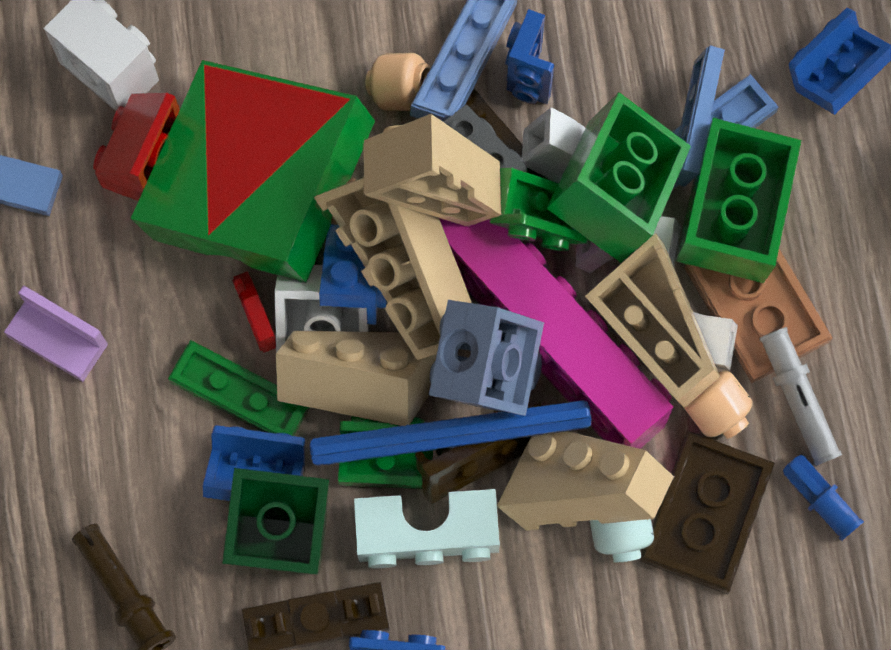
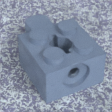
[429,300,544,416]

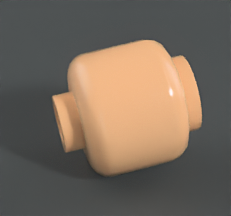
[365,53,431,111]
[684,371,753,439]

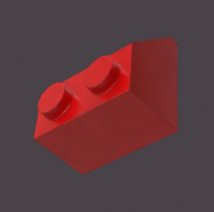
[93,93,180,201]

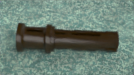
[72,523,176,650]

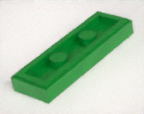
[168,340,310,436]

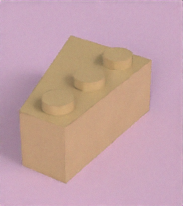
[364,114,501,226]
[585,234,720,408]
[276,331,437,426]
[497,431,674,531]

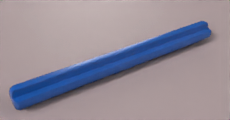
[310,400,591,466]

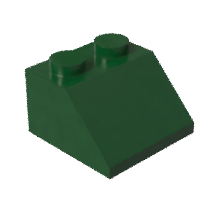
[222,468,329,575]

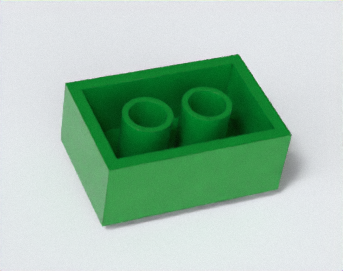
[547,92,691,263]
[675,118,802,283]

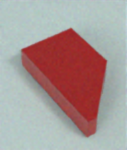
[232,271,276,353]

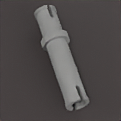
[759,327,842,466]

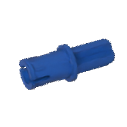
[783,455,864,541]

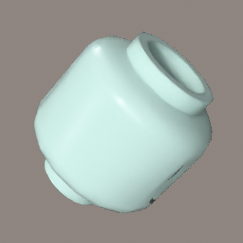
[590,519,654,562]

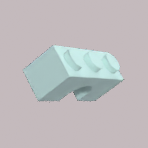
[354,489,500,569]

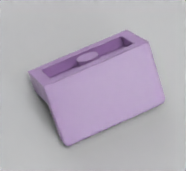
[4,285,108,382]

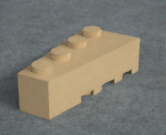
[314,177,472,360]

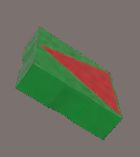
[130,60,375,283]

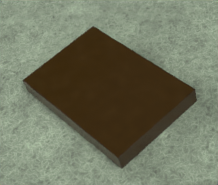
[639,430,775,595]

